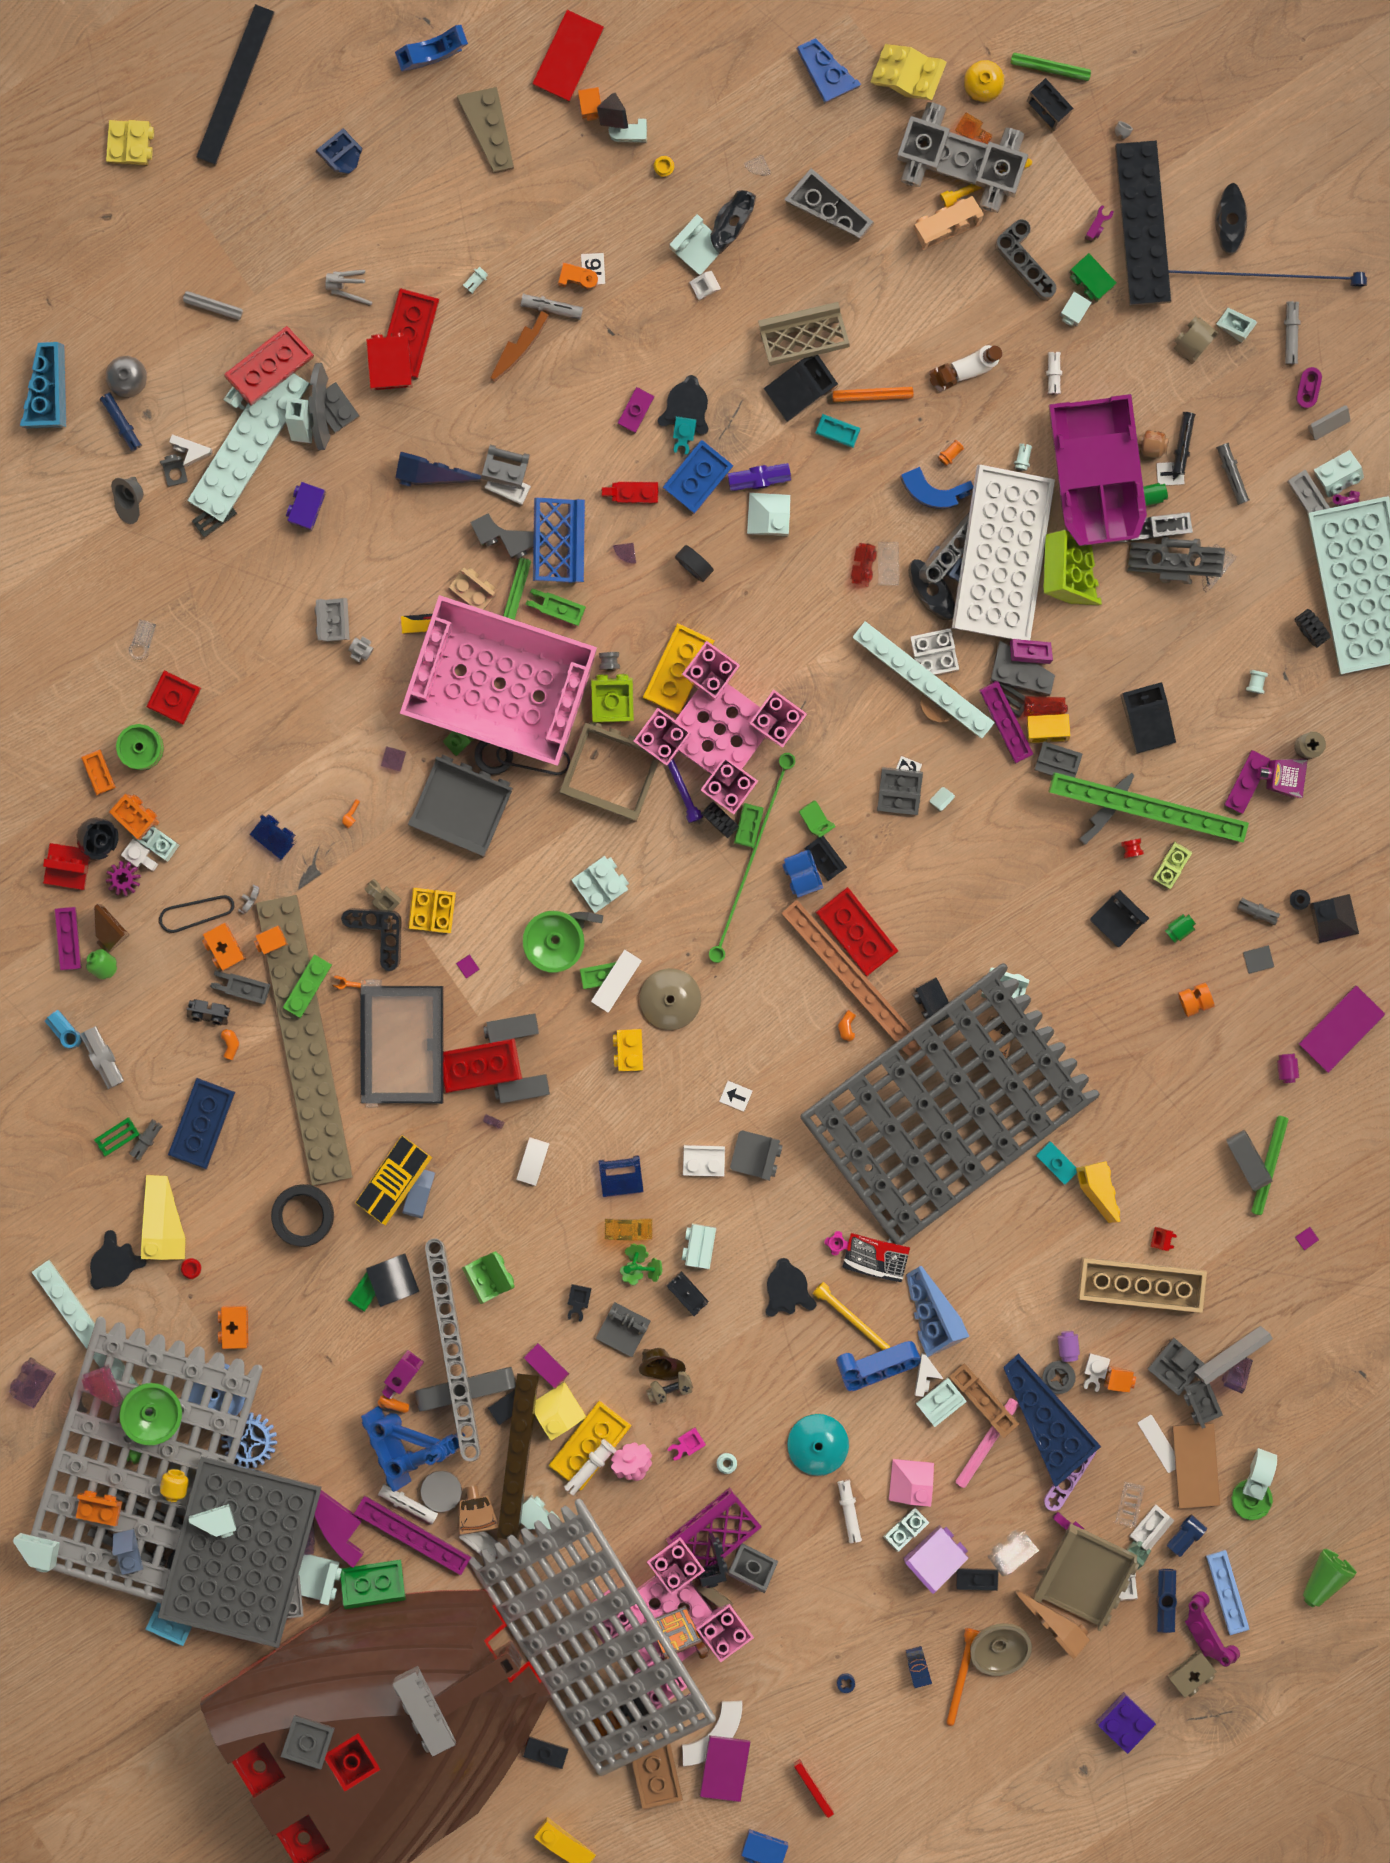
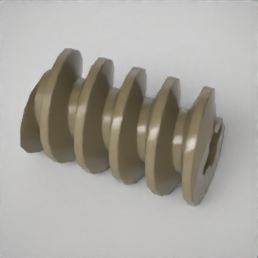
[1295,732,1326,759]

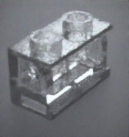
[988,1530,1039,1576]

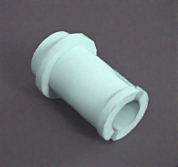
[463,267,488,294]
[1014,444,1032,471]

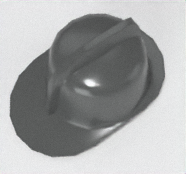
[111,477,144,524]

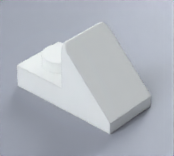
[170,435,213,467]
[914,1353,943,1397]

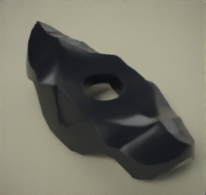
[1215,183,1248,254]
[710,190,756,254]
[908,559,955,620]

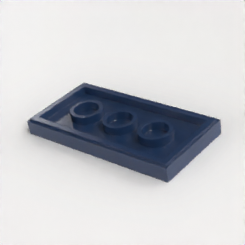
[168,1078,236,1169]

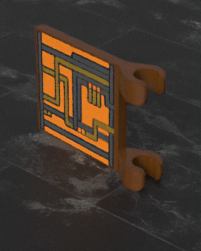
[655,1606,708,1659]

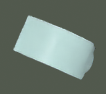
[1243,1448,1277,1500]

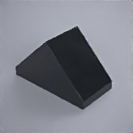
[597,93,629,129]

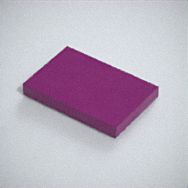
[699,1735,751,1802]

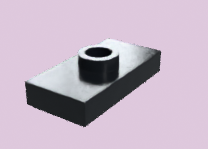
[523,1736,569,1769]

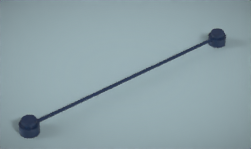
[1169,270,1367,287]

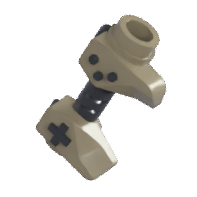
[646,1371,693,1404]

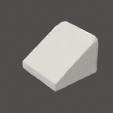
[690,271,721,300]

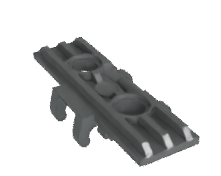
[1128,537,1225,584]

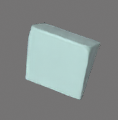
[930,787,955,811]

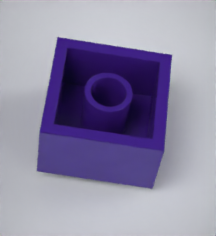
[1096,1692,1156,1754]

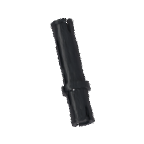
[1172,412,1196,475]

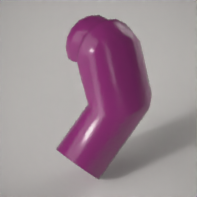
[1333,490,1360,506]

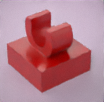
[1150,1227,1177,1251]

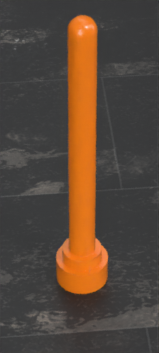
[947,1628,980,1726]

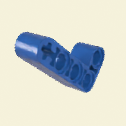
[836,1341,921,1391]

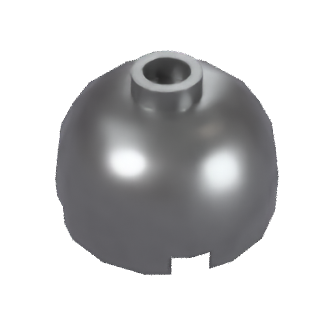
[106,356,147,397]

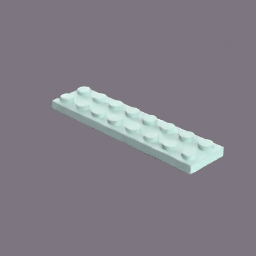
[187,373,310,523]

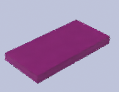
[1299,985,1385,1073]

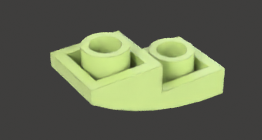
[1153,842,1192,889]

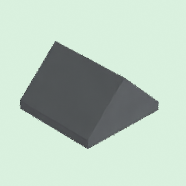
[728,1543,778,1593]

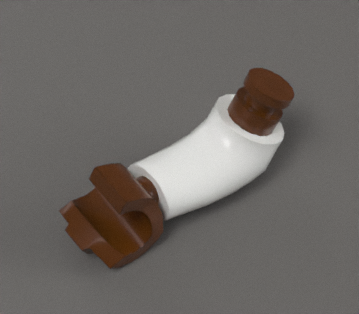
[929,345,1002,392]

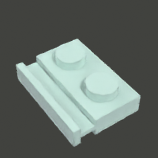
[916,1378,967,1427]

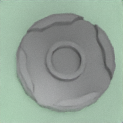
[421,1471,462,1512]

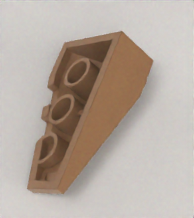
[1016,1589,1090,1660]

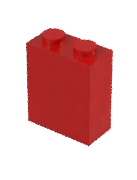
[366,333,413,391]

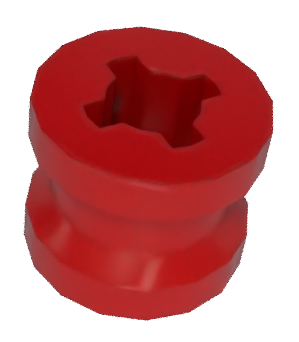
[1121,838,1144,858]

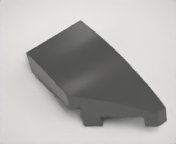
[569,912,604,928]

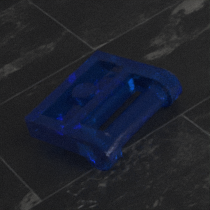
[598,1155,644,1197]

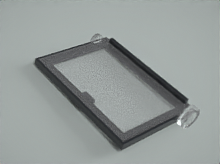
[360,979,444,1108]

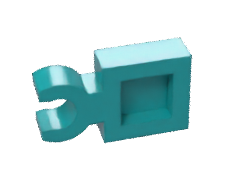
[673,417,696,454]

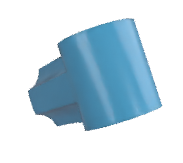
[45,1010,82,1048]

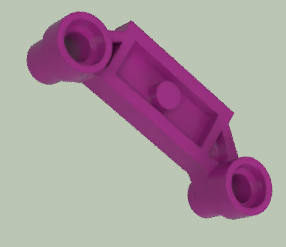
[1185,1591,1240,1667]

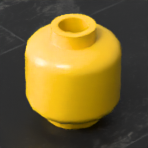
[160,1469,188,1502]

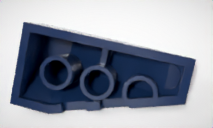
[395,452,482,487]

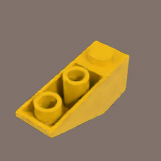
[1076,1161,1121,1223]

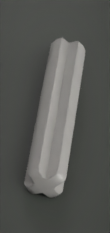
[183,291,243,320]

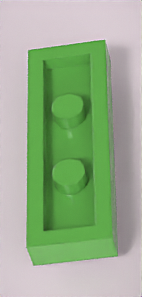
[283,954,332,1018]

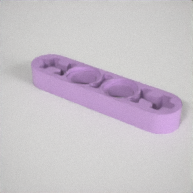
[1044,1452,1096,1511]

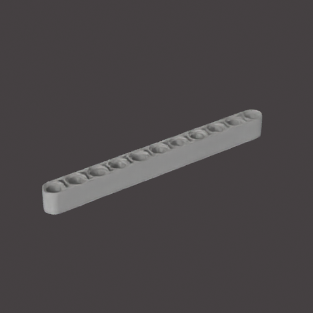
[425,1239,481,1462]

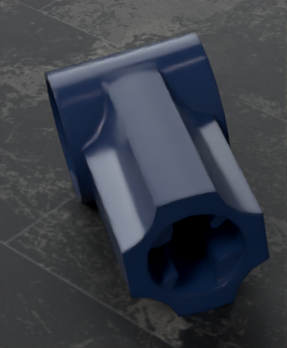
[1167,1514,1207,1557]

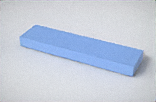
[1206,1550,1250,1635]

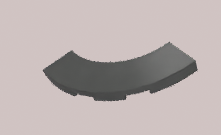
[309,363,331,450]

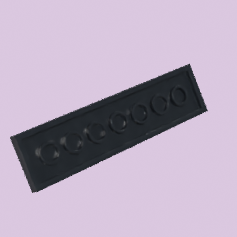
[1115,140,1171,306]

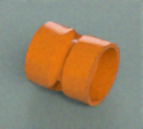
[1178,982,1215,1017]

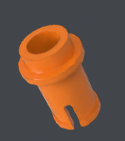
[938,440,964,466]

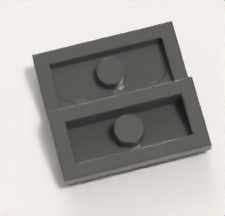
[877,767,923,815]

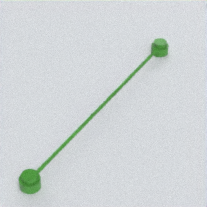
[709,753,795,963]

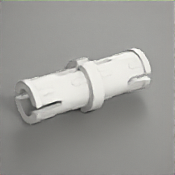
[1046,352,1062,395]

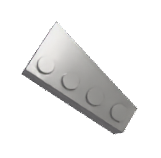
[784,168,874,239]
[393,1666,456,1757]

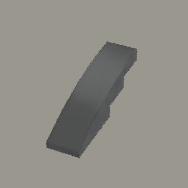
[1107,512,1193,544]
[1078,773,1134,845]

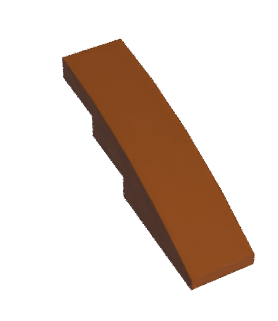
[490,311,549,382]

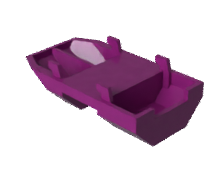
[1048,394,1147,546]

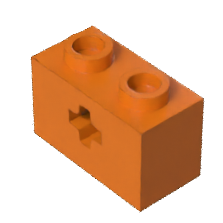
[202,923,246,971]
[218,1305,249,1349]

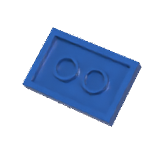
[663,440,734,514]

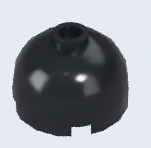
[76,817,119,860]

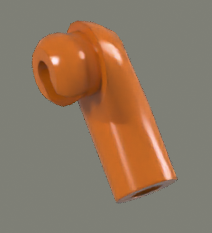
[838,1010,856,1042]
[221,1029,239,1060]

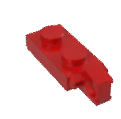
[601,482,658,503]

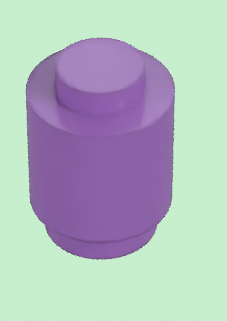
[1058,1331,1080,1362]

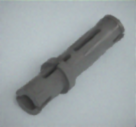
[1216,442,1250,505]

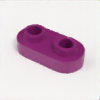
[1296,367,1322,409]

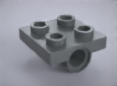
[1147,1337,1204,1396]

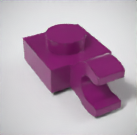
[1084,205,1114,242]

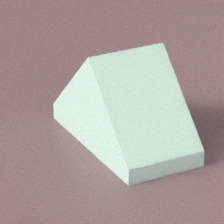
[1217,308,1257,343]

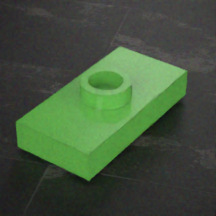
[734,803,764,848]

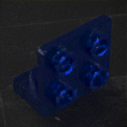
[249,814,297,860]

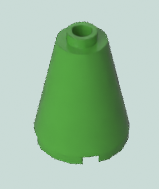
[1303,1549,1357,1607]

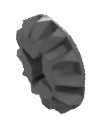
[1042,1361,1076,1394]

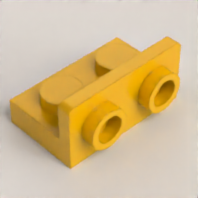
[613,1029,643,1071]

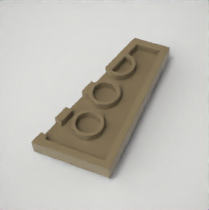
[457,87,514,173]

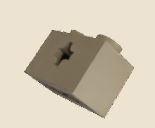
[1167,1650,1217,1698]

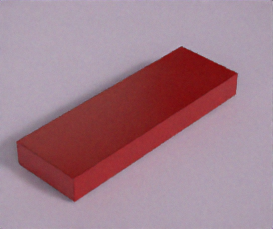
[794,1759,834,1818]

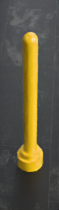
[940,158,1033,208]
[812,1282,890,1351]

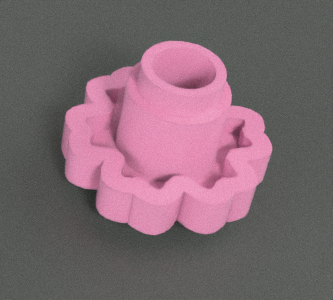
[611,1443,652,1481]

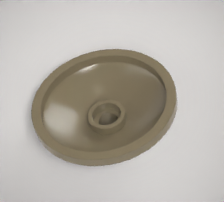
[640,968,701,1030]
[970,1623,1032,1676]

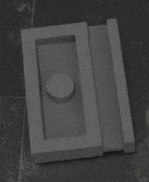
[325,382,360,433]
[1034,741,1083,778]

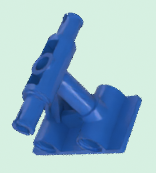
[361,1406,465,1492]

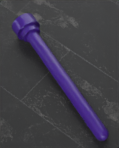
[667,759,703,824]

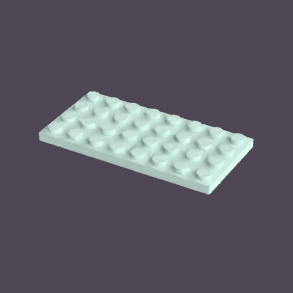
[1307,496,1390,674]

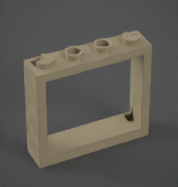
[560,721,660,821]

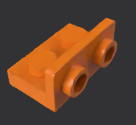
[109,794,160,840]
[76,1490,122,1526]

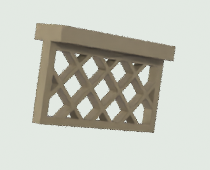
[758,302,850,366]

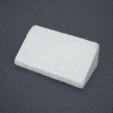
[1130,1505,1174,1550]

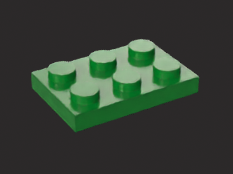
[341,1559,406,1609]

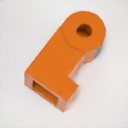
[558,263,598,290]

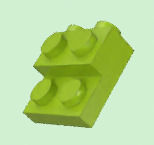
[591,674,634,722]

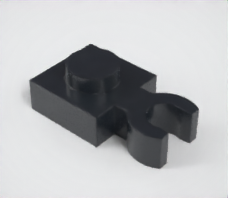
[568,1284,592,1322]

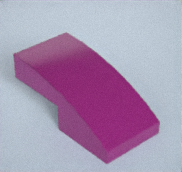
[524,1343,569,1389]

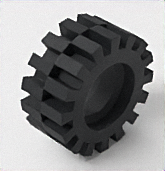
[1295,609,1330,648]
[701,801,739,838]

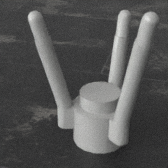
[326,270,372,305]

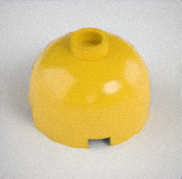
[964,60,1005,102]

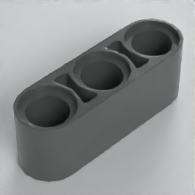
[1226,1130,1273,1192]

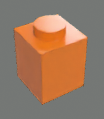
[578,87,601,121]
[254,926,288,955]

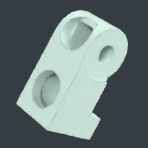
[608,119,647,143]

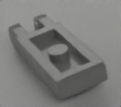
[210,970,271,1004]

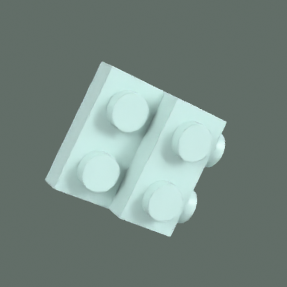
[571,856,629,913]

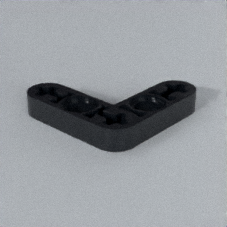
[341,908,402,971]

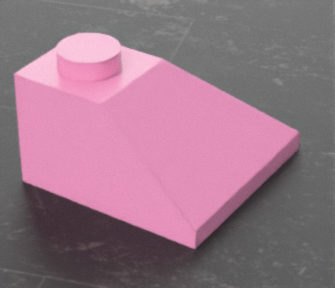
[889,1459,934,1507]

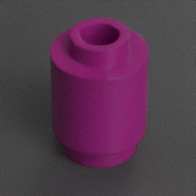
[1277,1053,1299,1083]

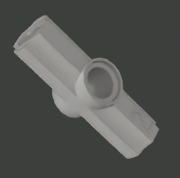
[80,1026,124,1089]

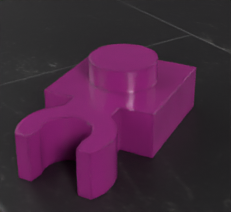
[1053,1512,1084,1530]

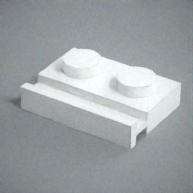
[683,1145,725,1176]

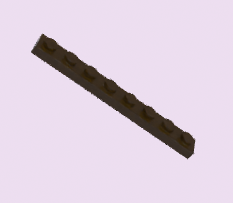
[497,1373,539,1541]

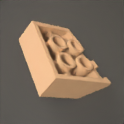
[914,196,984,250]

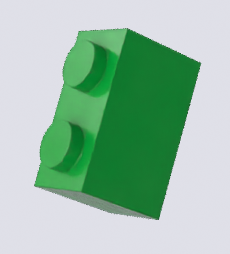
[1069,253,1117,302]

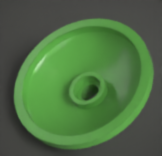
[523,910,585,972]
[119,1383,182,1445]

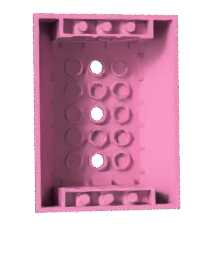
[400,595,597,766]

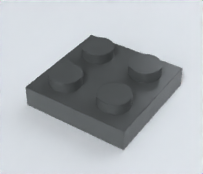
[281,1715,335,1769]

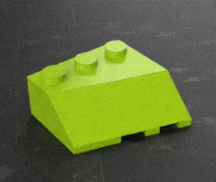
[1043,530,1102,605]

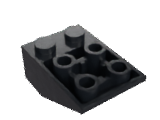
[764,355,838,422]
[1120,682,1176,754]

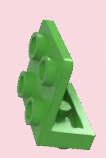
[462,1251,515,1304]

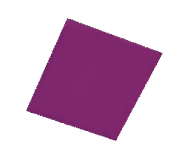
[456,954,480,979]
[1295,1227,1319,1250]

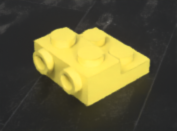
[106,120,154,165]

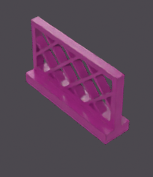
[666,1487,762,1579]

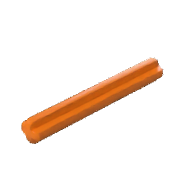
[832,387,914,402]

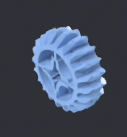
[221,1412,277,1468]

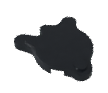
[658,375,709,435]
[90,1230,147,1290]
[765,1258,817,1317]

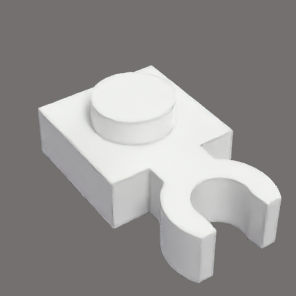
[1084,1353,1110,1392]

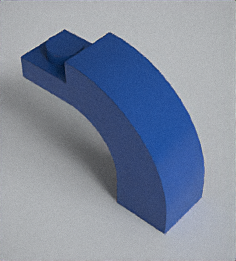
[395,25,468,71]
[900,467,974,509]

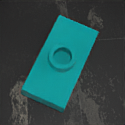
[815,414,861,448]
[1035,1141,1077,1185]

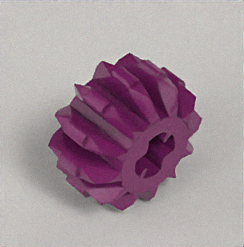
[106,861,141,896]

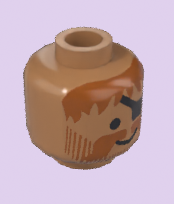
[1138,430,1169,458]

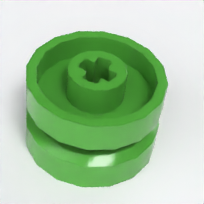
[116,724,164,771]

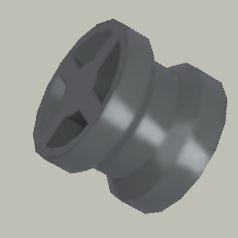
[599,652,620,670]

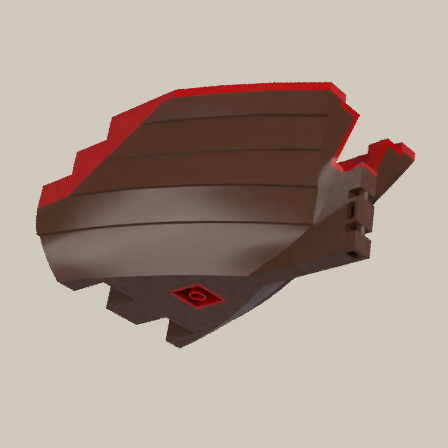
[200,1589,551,1863]

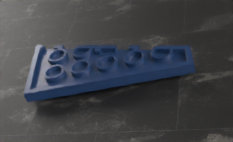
[1003,1353,1101,1488]

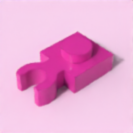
[667,1427,706,1461]

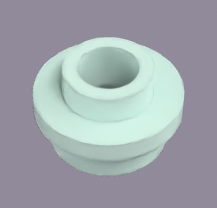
[717,1453,737,1474]

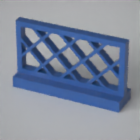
[533,498,585,583]

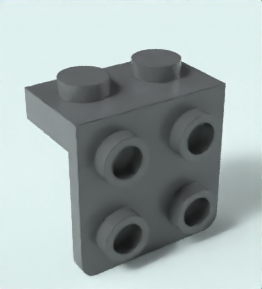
[730,1130,783,1181]

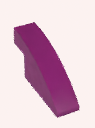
[315,1490,364,1568]

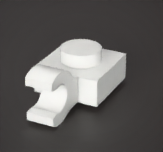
[121,839,159,871]

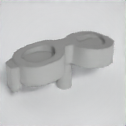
[238,884,259,914]

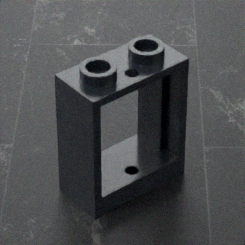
[1027,78,1074,131]

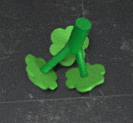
[620,1243,663,1285]

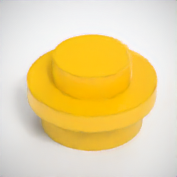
[654,156,674,177]

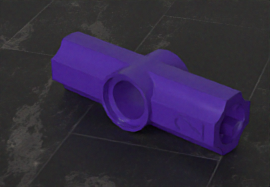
[728,463,791,491]

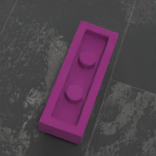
[1224,750,1270,814]
[55,907,82,970]

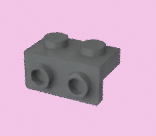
[1183,1380,1223,1429]

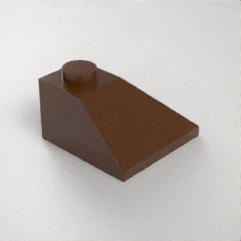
[94,904,130,951]

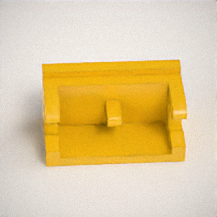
[1027,714,1070,743]

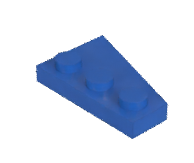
[796,38,861,104]

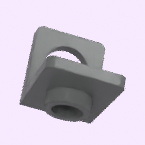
[160,454,188,486]

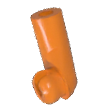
[378,1395,409,1413]

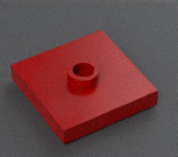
[146,670,202,725]

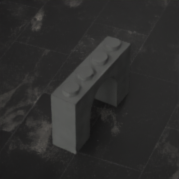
[483,1013,550,1103]

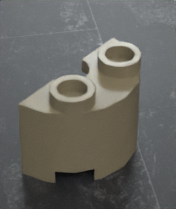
[1174,316,1218,364]

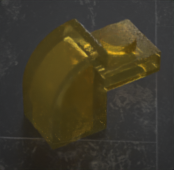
[605,1218,652,1240]

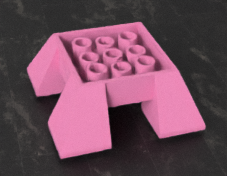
[634,641,807,814]
[591,1537,754,1709]

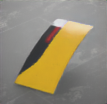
[401,614,433,634]

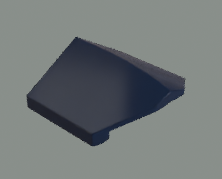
[315,128,362,174]

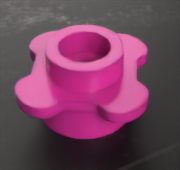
[824,1231,848,1256]

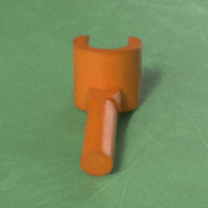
[342,799,360,828]
[332,975,363,989]

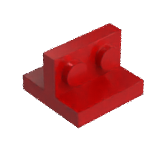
[43,843,90,890]

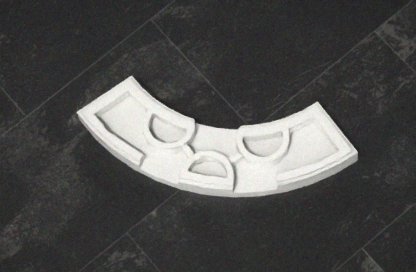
[682,1701,742,1766]

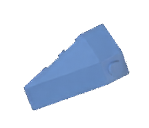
[906,1266,969,1357]

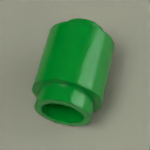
[1143,483,1168,506]
[1165,914,1196,943]

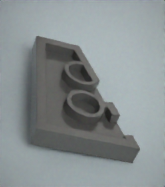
[990,641,1055,696]

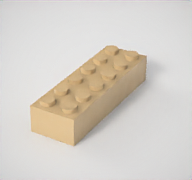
[1077,1257,1207,1313]

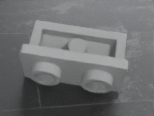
[315,598,350,642]

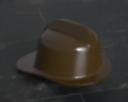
[639,1348,686,1380]

